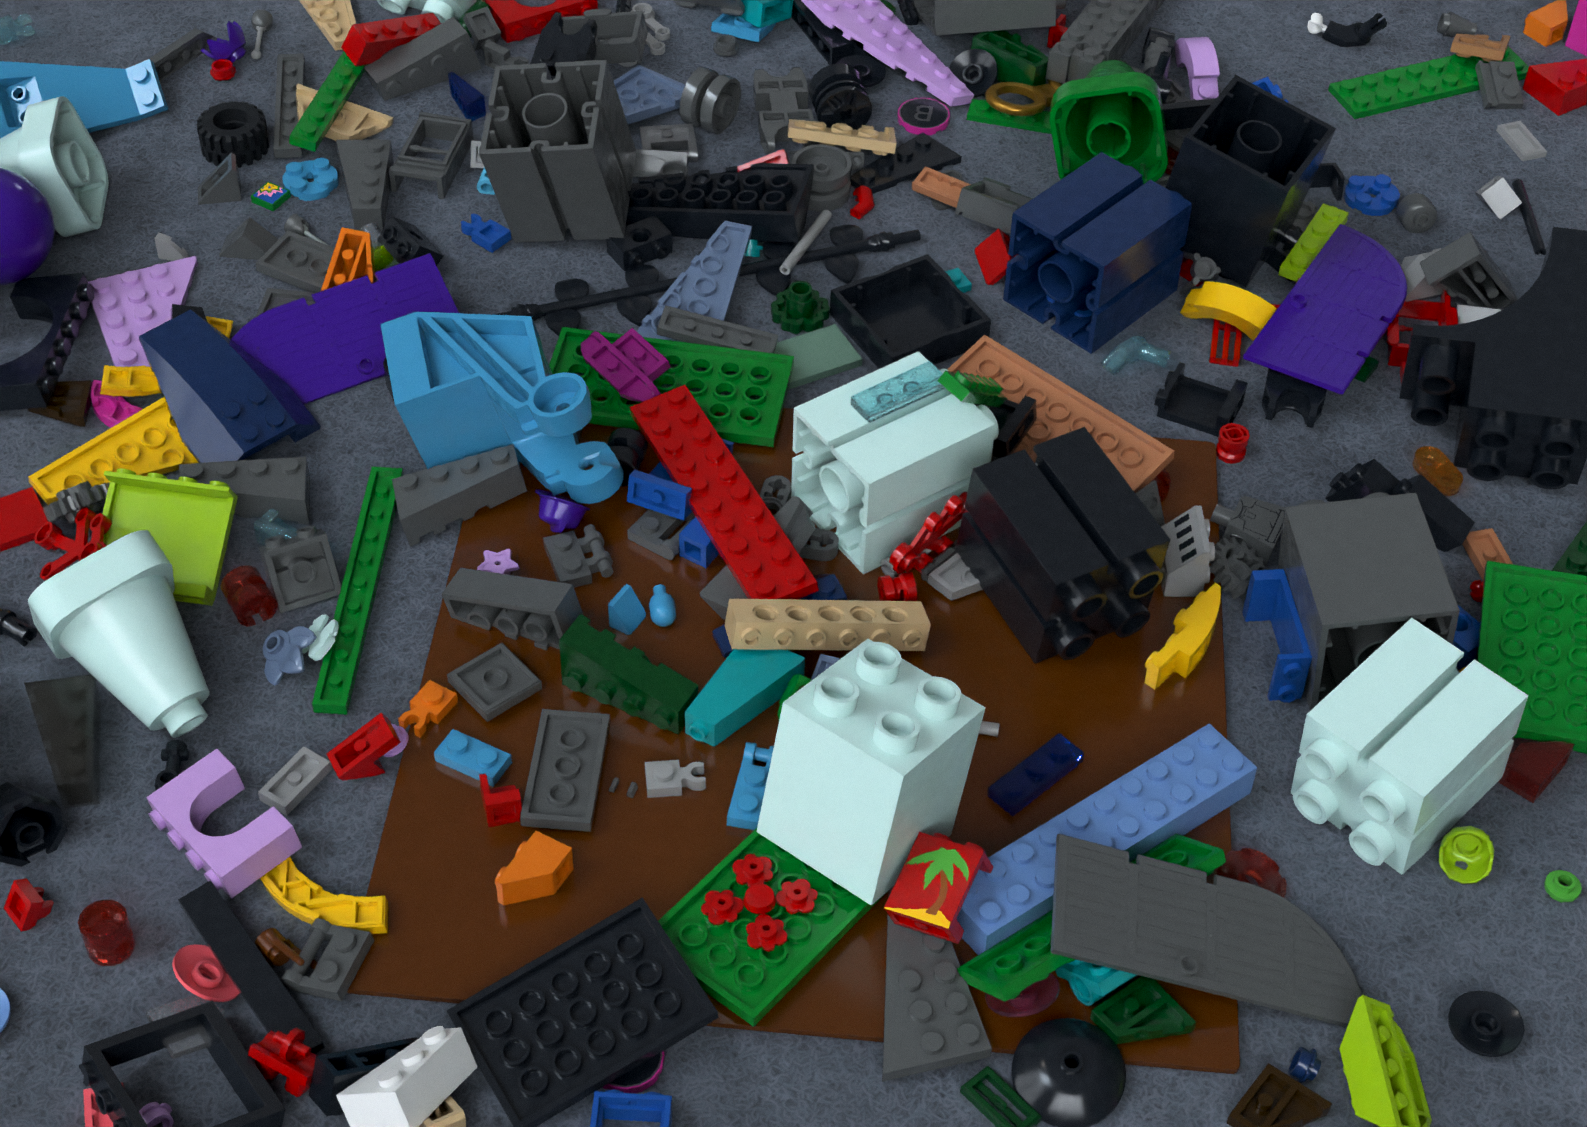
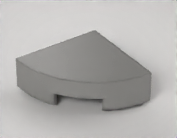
[155,233,189,261]

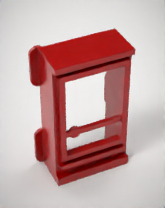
[1387,289,1458,367]

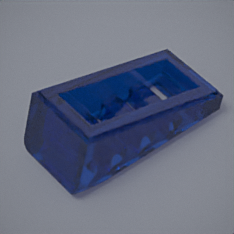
[448,72,486,121]

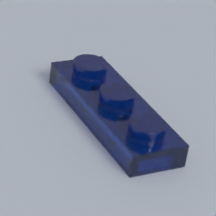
[988,733,1084,816]

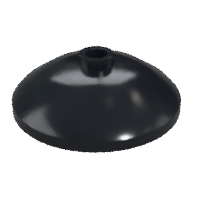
[1011,1018,1126,1127]

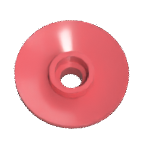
[172,944,240,1002]

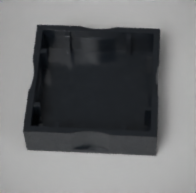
[830,254,991,369]

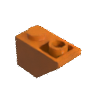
[1523,0,1568,47]
[495,831,574,905]

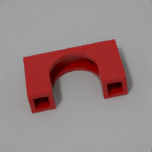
[482,0,598,43]

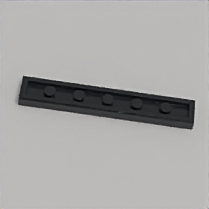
[178,881,325,1054]

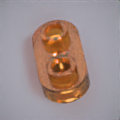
[1412,446,1463,496]

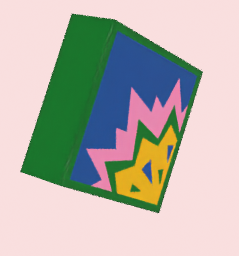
[251,181,291,212]

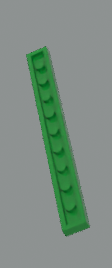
[312,467,403,714]

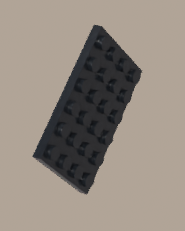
[447,897,719,1127]

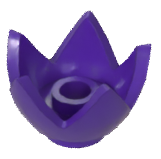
[200,21,247,64]

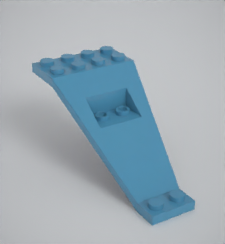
[0,59,168,138]

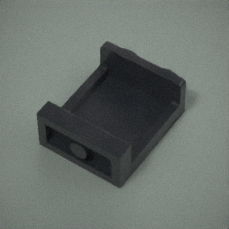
[1154,362,1248,437]
[975,395,1037,458]

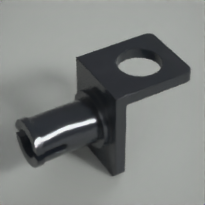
[1310,163,1345,201]

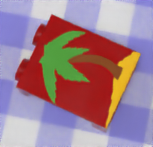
[884,832,993,944]

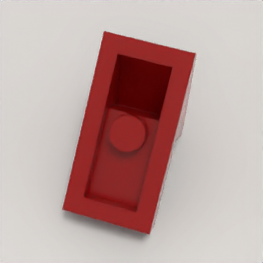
[326,713,401,781]

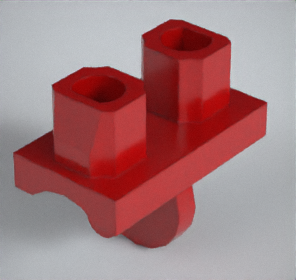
[248,1027,317,1097]

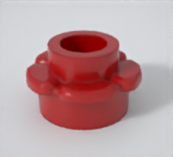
[210,59,236,81]

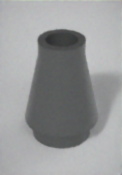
[1437,12,1477,37]

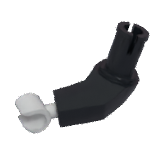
[1308,13,1387,47]

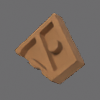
[1450,34,1511,62]

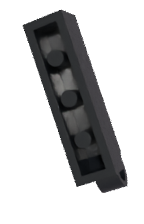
[791,0,877,65]

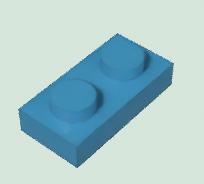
[434,729,512,787]

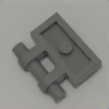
[543,524,614,588]

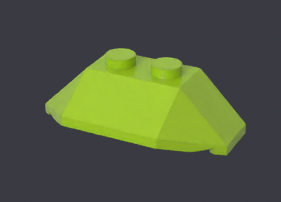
[1339,995,1432,1127]

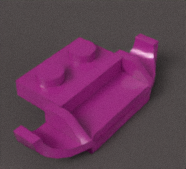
[581,328,671,402]

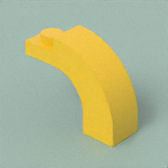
[1180,281,1277,341]

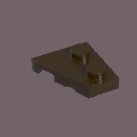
[28,380,92,427]
[1227,1063,1332,1127]

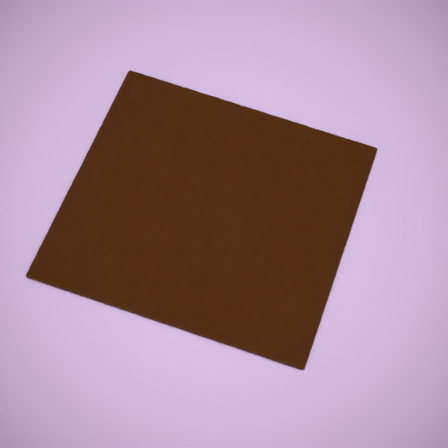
[347,397,1240,1074]

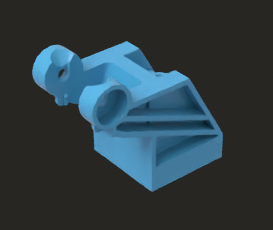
[380,312,623,504]

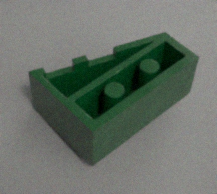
[971,30,1048,86]

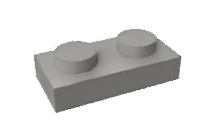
[258,746,332,816]

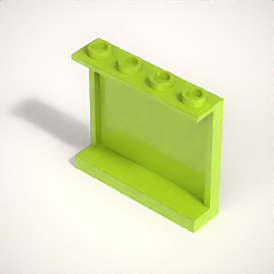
[102,468,238,606]

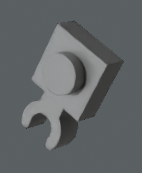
[645,760,706,798]

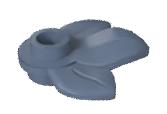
[263,626,317,686]

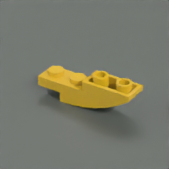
[1144,583,1221,690]

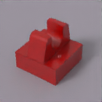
[4,878,54,932]

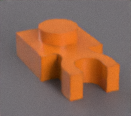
[398,680,458,738]

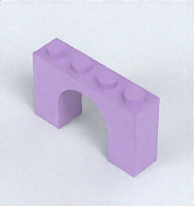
[146,749,302,899]

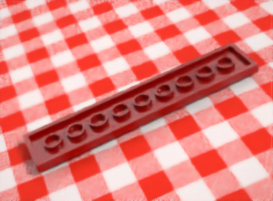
[629,385,819,600]

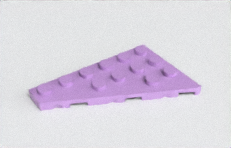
[88,256,198,398]

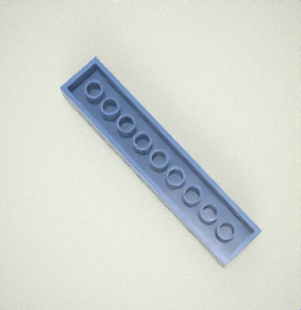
[957,723,1257,955]

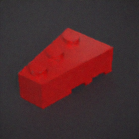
[1523,59,1587,116]

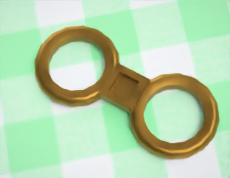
[985,80,1068,116]

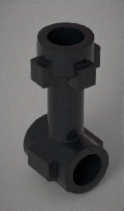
[154,740,189,790]

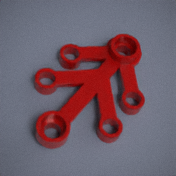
[889,492,968,574]
[34,507,112,581]

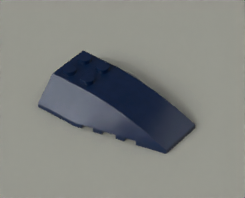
[139,309,321,463]

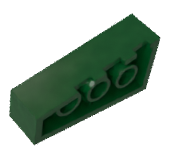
[559,613,698,735]

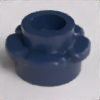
[1288,1047,1321,1083]

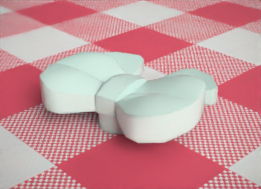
[302,614,339,661]

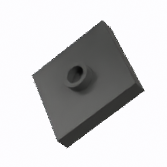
[447,642,542,722]

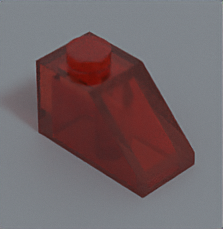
[1498,741,1575,803]

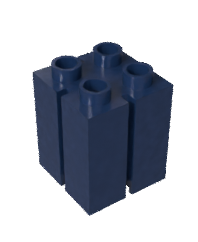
[1003,152,1192,354]

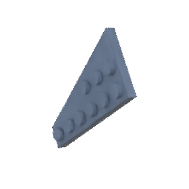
[614,65,685,124]
[636,221,752,342]

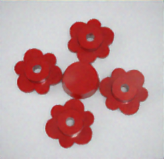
[701,854,818,952]

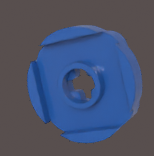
[1344,174,1400,216]

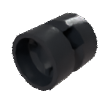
[607,428,648,487]

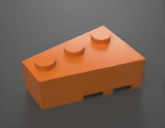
[321,227,375,291]

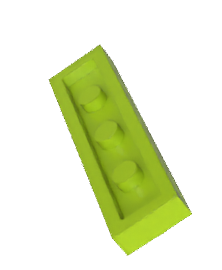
[1278,203,1349,282]

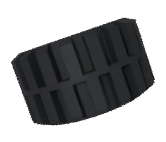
[197,101,270,168]

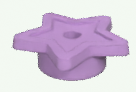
[477,549,519,575]

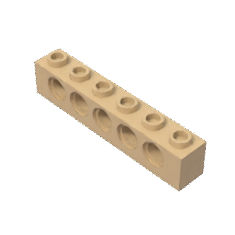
[725,599,931,651]

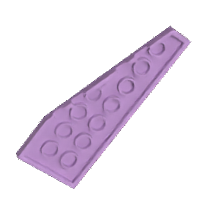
[801,0,974,107]

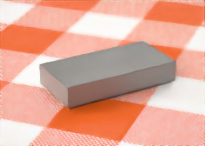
[1496,121,1547,161]

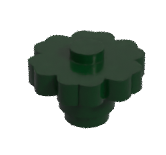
[771,281,830,334]

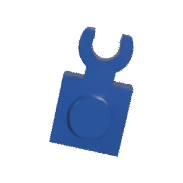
[461,213,511,253]

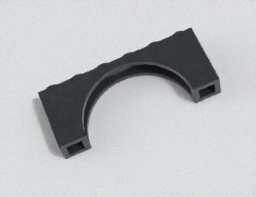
[0,272,94,411]

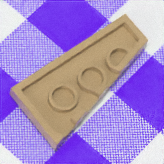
[299,0,356,51]
[787,119,897,156]

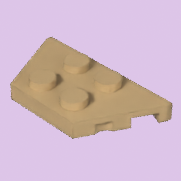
[296,84,393,141]

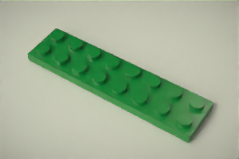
[1328,46,1529,119]
[957,834,1226,1002]

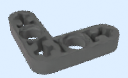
[760,475,839,561]

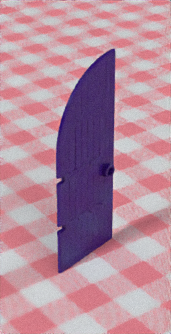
[1243,224,1407,394]
[231,253,459,404]

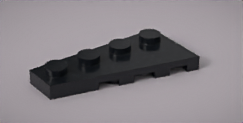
[850,132,962,194]

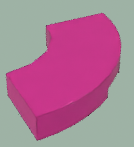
[90,380,143,428]

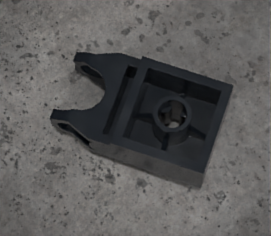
[530,12,598,80]
[1261,368,1327,428]

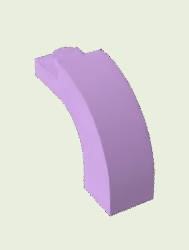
[1175,37,1220,100]

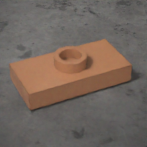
[912,166,971,208]

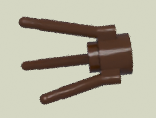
[255,928,318,969]

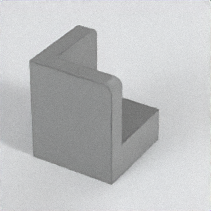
[1475,176,1522,219]

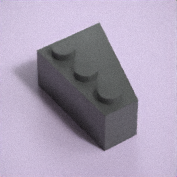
[1419,232,1518,310]

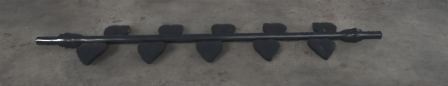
[491,224,921,336]

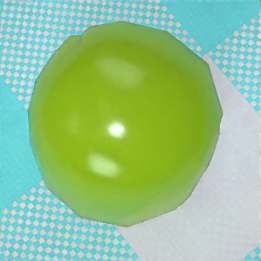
[1439,826,1494,884]

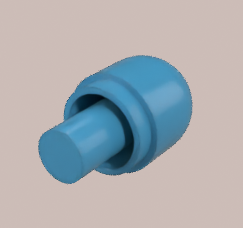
[649,584,676,627]

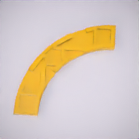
[100,316,233,397]
[260,856,388,934]

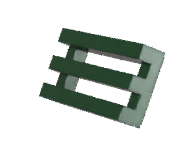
[960,1066,1042,1127]

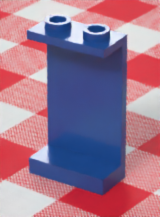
[627,438,734,521]
[1242,569,1312,703]

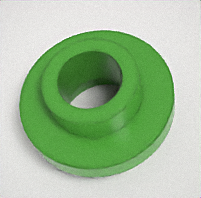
[1544,870,1582,902]

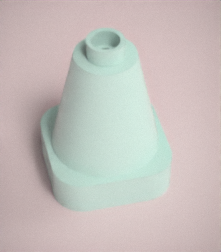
[0,96,108,237]
[28,530,210,738]

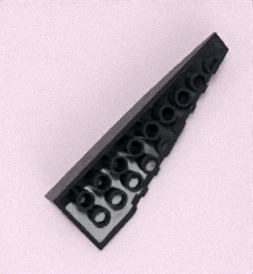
[626,163,814,243]

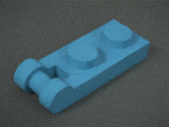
[727,742,774,830]

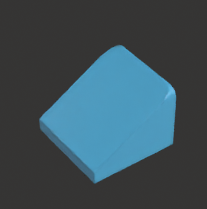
[608,584,646,635]

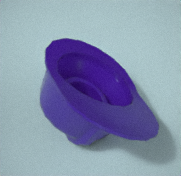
[535,489,590,533]

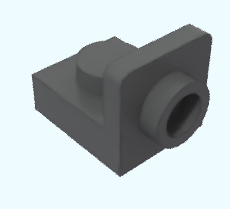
[463,6,501,51]

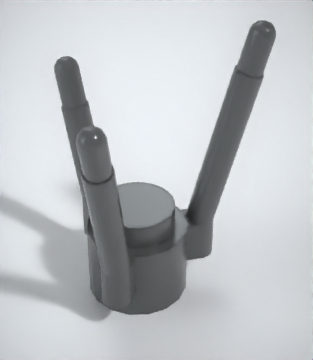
[1179,251,1221,295]

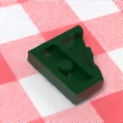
[1090,976,1196,1044]

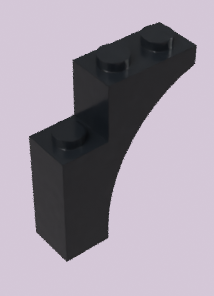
[1325,459,1475,552]

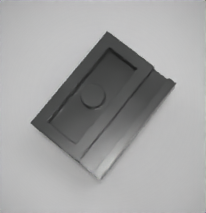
[1475,60,1524,109]

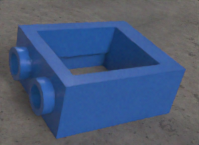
[590,1089,672,1127]

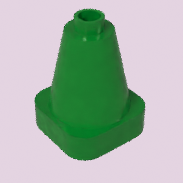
[1049,60,1168,184]

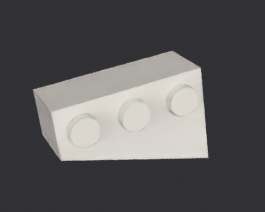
[336,1026,478,1127]

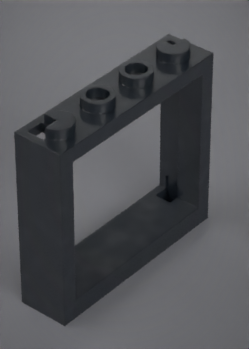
[79,1001,285,1127]

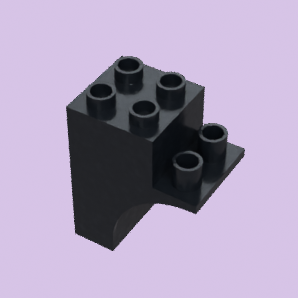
[1399,227,1587,489]

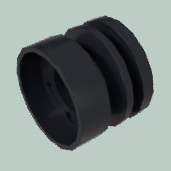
[809,63,872,130]

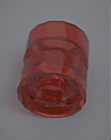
[220,566,278,627]
[78,900,136,966]

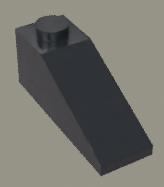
[309,1037,418,1116]

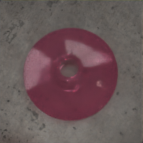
[985,973,1060,1017]

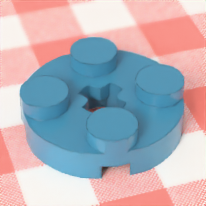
[282,157,339,201]

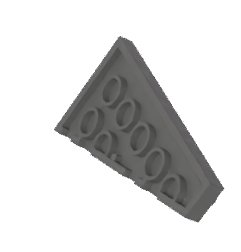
[882,886,992,1082]

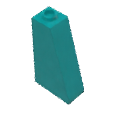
[740,0,793,28]
[685,649,805,747]

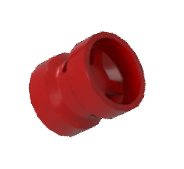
[1216,423,1250,464]
[877,572,917,601]

